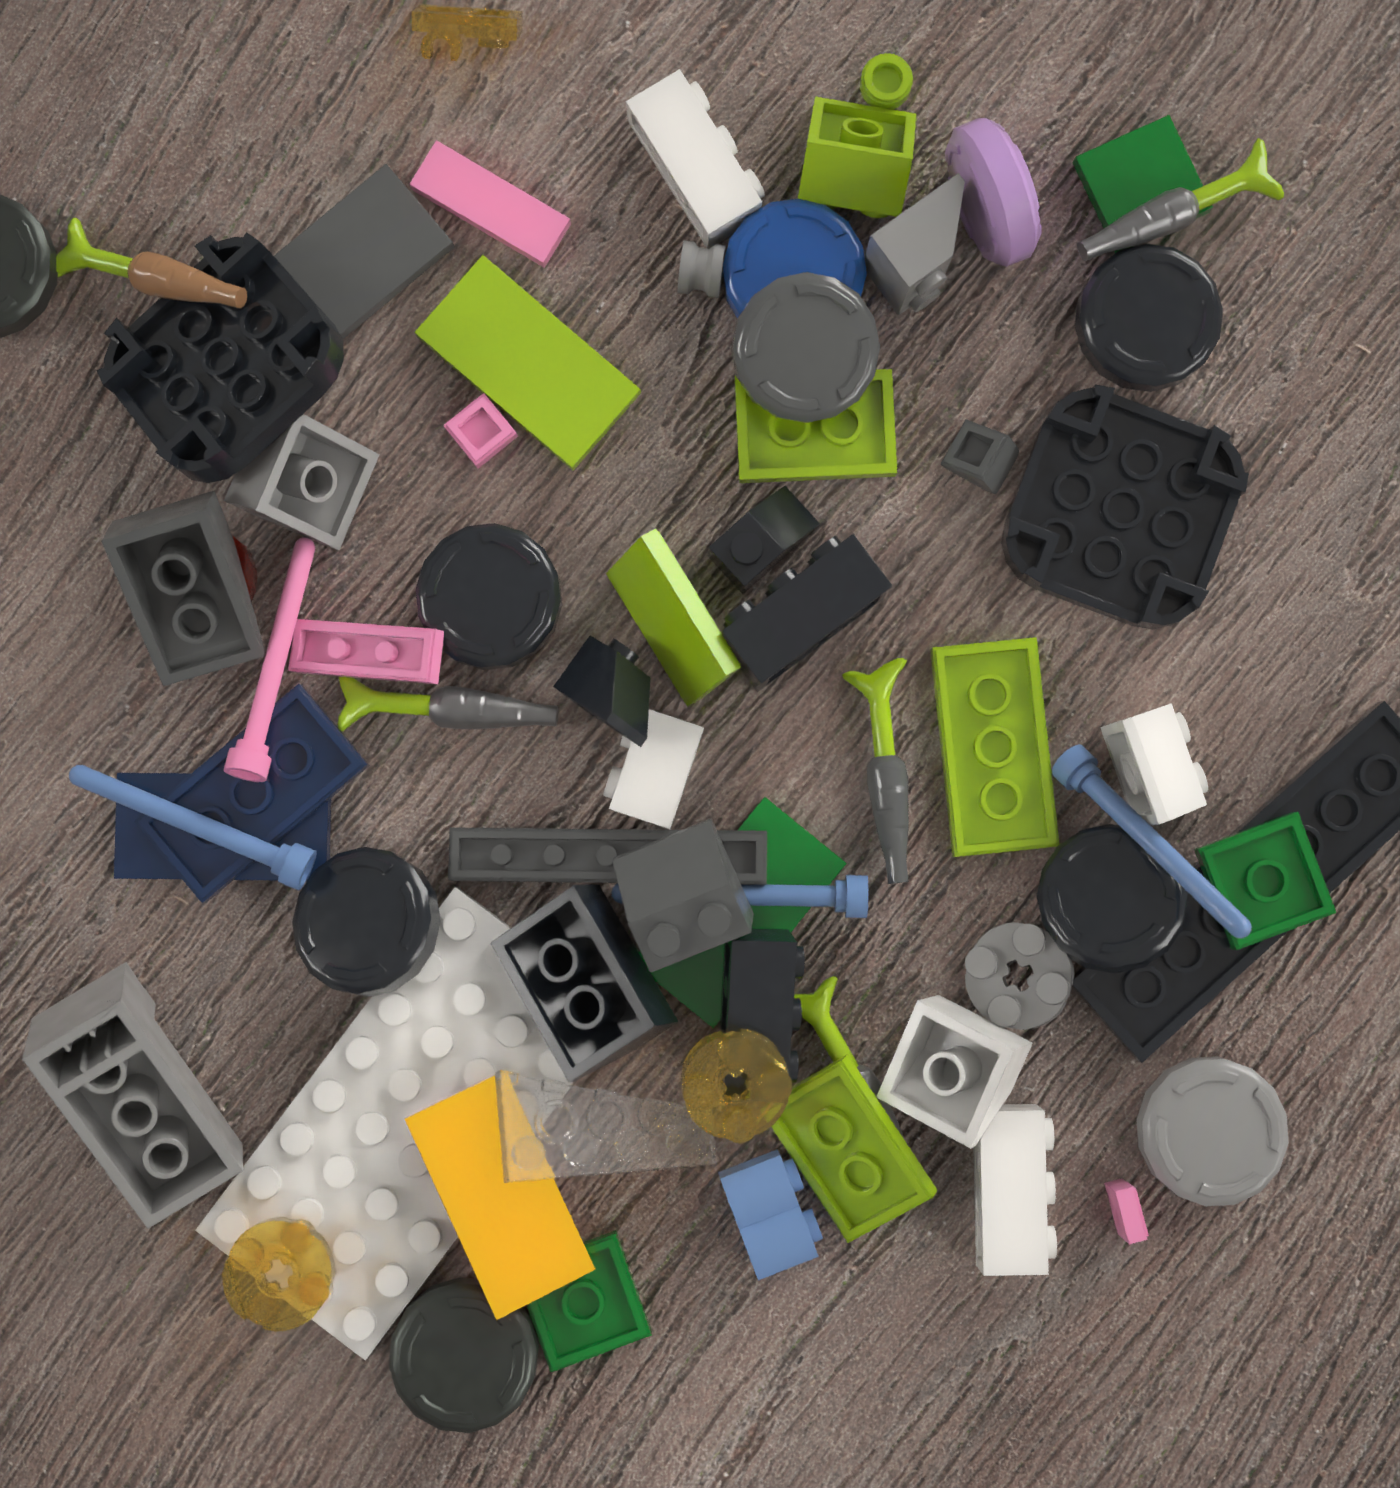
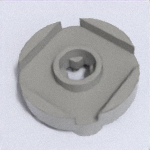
[965,922,1074,1030]

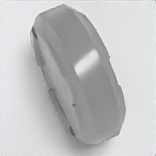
[1137,1056,1289,1207]

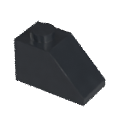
[708,486,820,594]
[553,635,651,747]

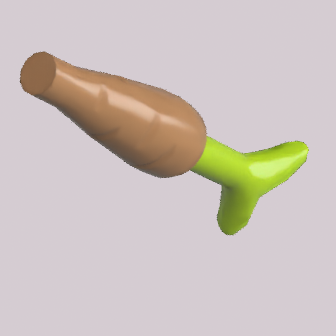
[56,218,247,308]

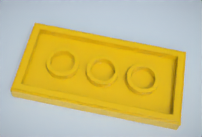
[404,1071,595,1320]

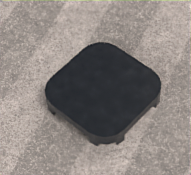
[96,232,344,483]
[1001,384,1249,630]

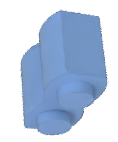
[718,1149,823,1280]

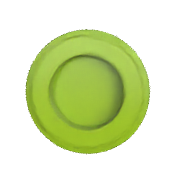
[860,53,913,109]

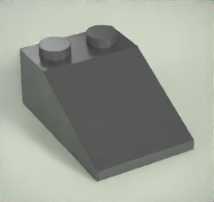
[101,491,266,687]

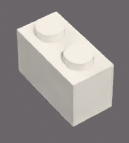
[603,709,704,830]

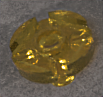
[681,1029,793,1143]
[222,1217,335,1332]

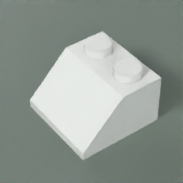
[1100,703,1208,825]
[876,995,1033,1148]

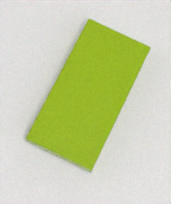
[414,255,641,471]
[930,637,1060,857]

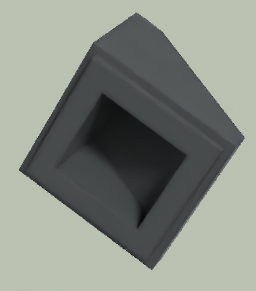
[941,419,1019,494]

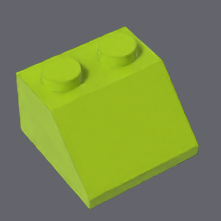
[798,97,917,218]

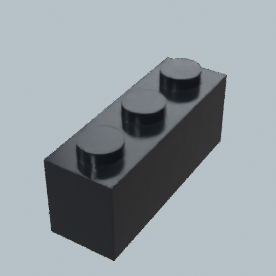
[717,929,805,1100]

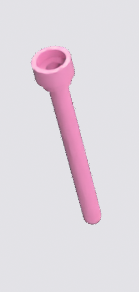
[224,537,315,782]

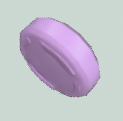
[945,118,1041,267]

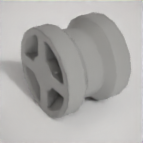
[677,240,725,298]

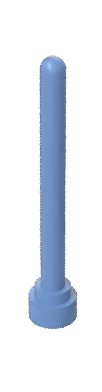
[1052,744,1251,938]
[69,765,317,890]
[611,875,868,918]

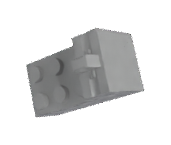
[22,962,243,1229]

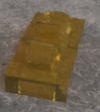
[412,4,523,61]

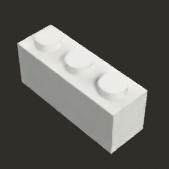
[626,69,765,248]
[973,1104,1057,1276]

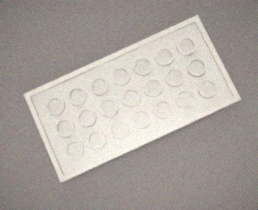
[195,887,574,1361]

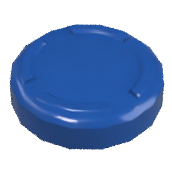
[722,198,867,319]

